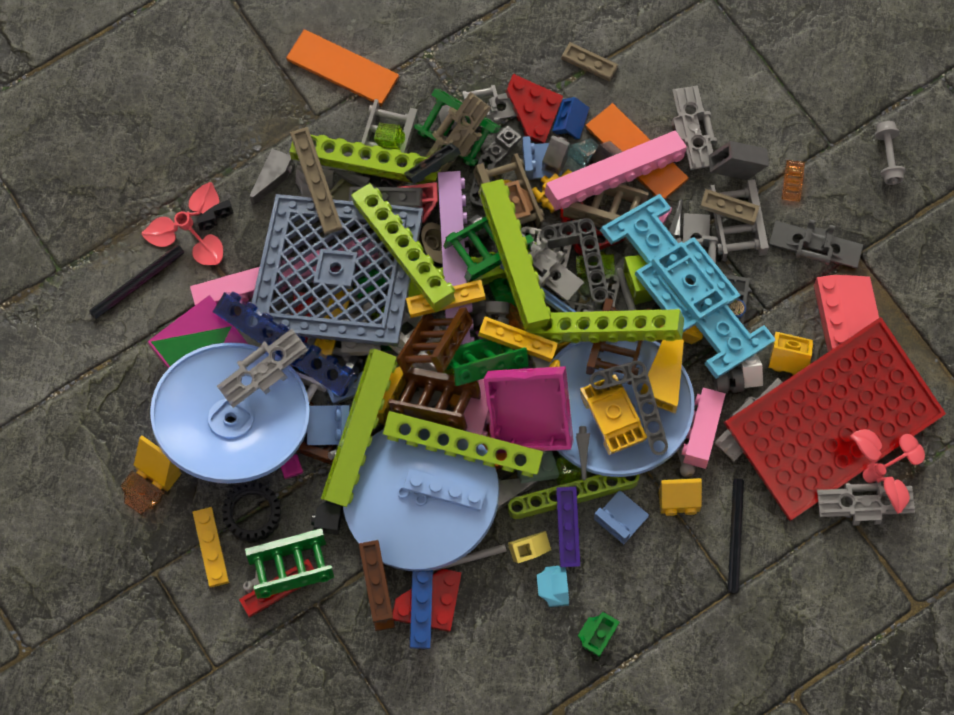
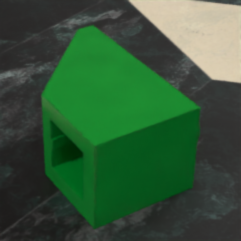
[489,278,518,315]

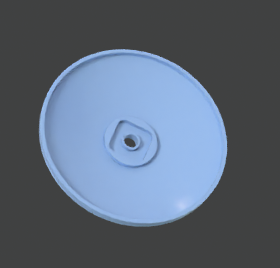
[549,340,695,477]
[150,343,309,484]
[343,424,499,571]

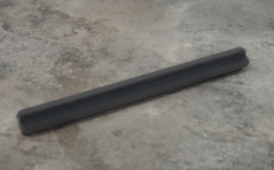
[89,245,184,319]
[728,478,744,594]

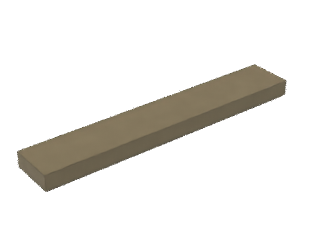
[290,127,343,235]

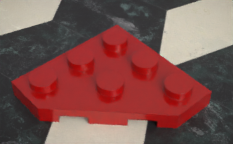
[505,74,563,144]
[392,569,461,632]

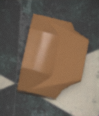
[505,180,534,220]

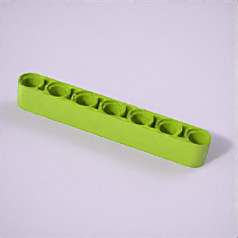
[508,474,640,519]

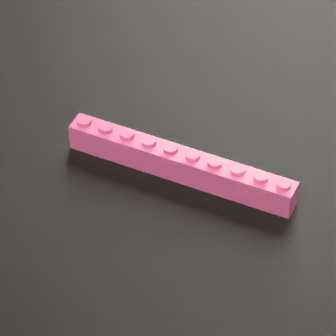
[190,237,379,308]

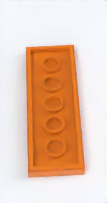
[286,29,399,106]
[585,103,689,199]

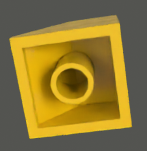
[768,332,813,375]
[659,478,702,516]

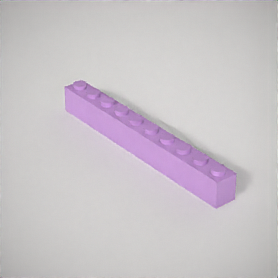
[438,171,474,345]

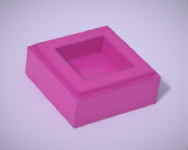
[281,454,303,479]

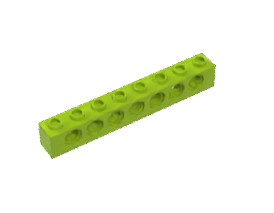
[289,134,441,184]
[351,183,455,312]
[527,309,684,344]
[383,411,544,478]

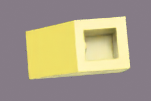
[508,531,551,563]

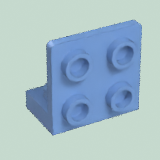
[522,136,562,180]
[307,405,349,445]
[594,491,649,545]

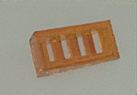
[782,160,805,202]

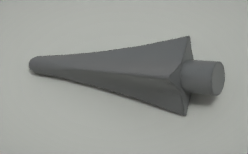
[329,168,376,187]
[668,199,683,240]
[576,426,590,480]

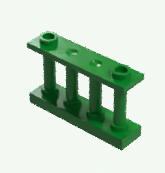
[414,89,501,166]
[443,217,534,282]
[445,338,529,386]
[245,528,335,599]

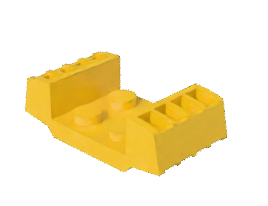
[580,374,647,455]

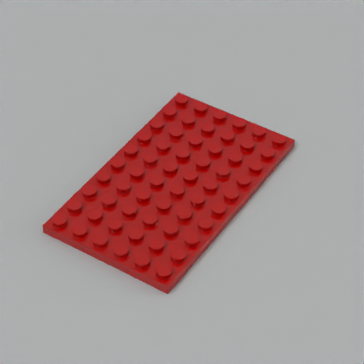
[724,317,946,521]

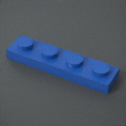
[409,570,433,649]

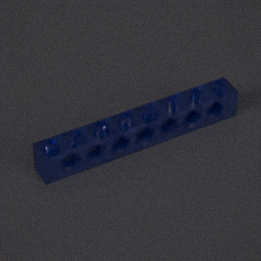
[213,291,357,397]

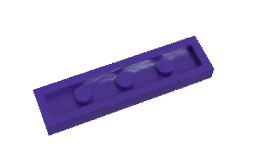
[556,487,580,567]

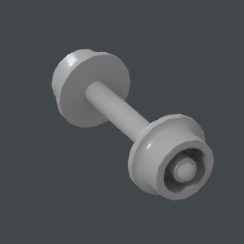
[874,121,906,185]

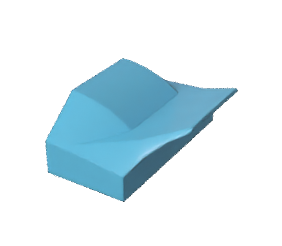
[537,566,569,607]

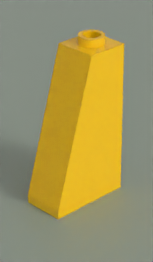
[640,339,684,414]

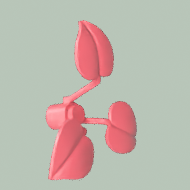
[141,182,223,265]
[850,429,925,514]

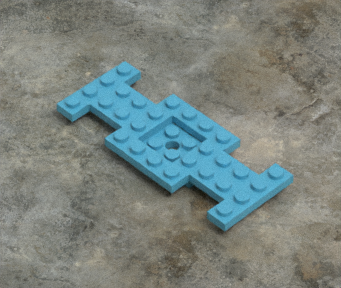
[600,194,776,379]

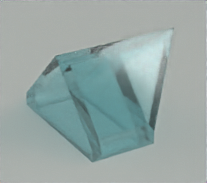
[568,138,599,168]

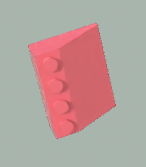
[814,275,879,352]

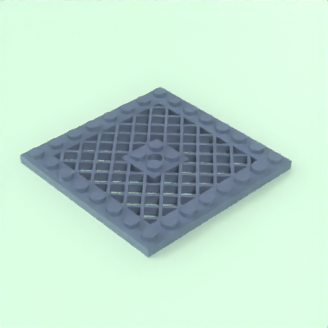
[246,194,424,347]

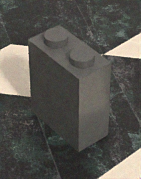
[709,141,769,180]

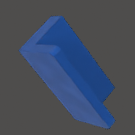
[552,97,589,139]

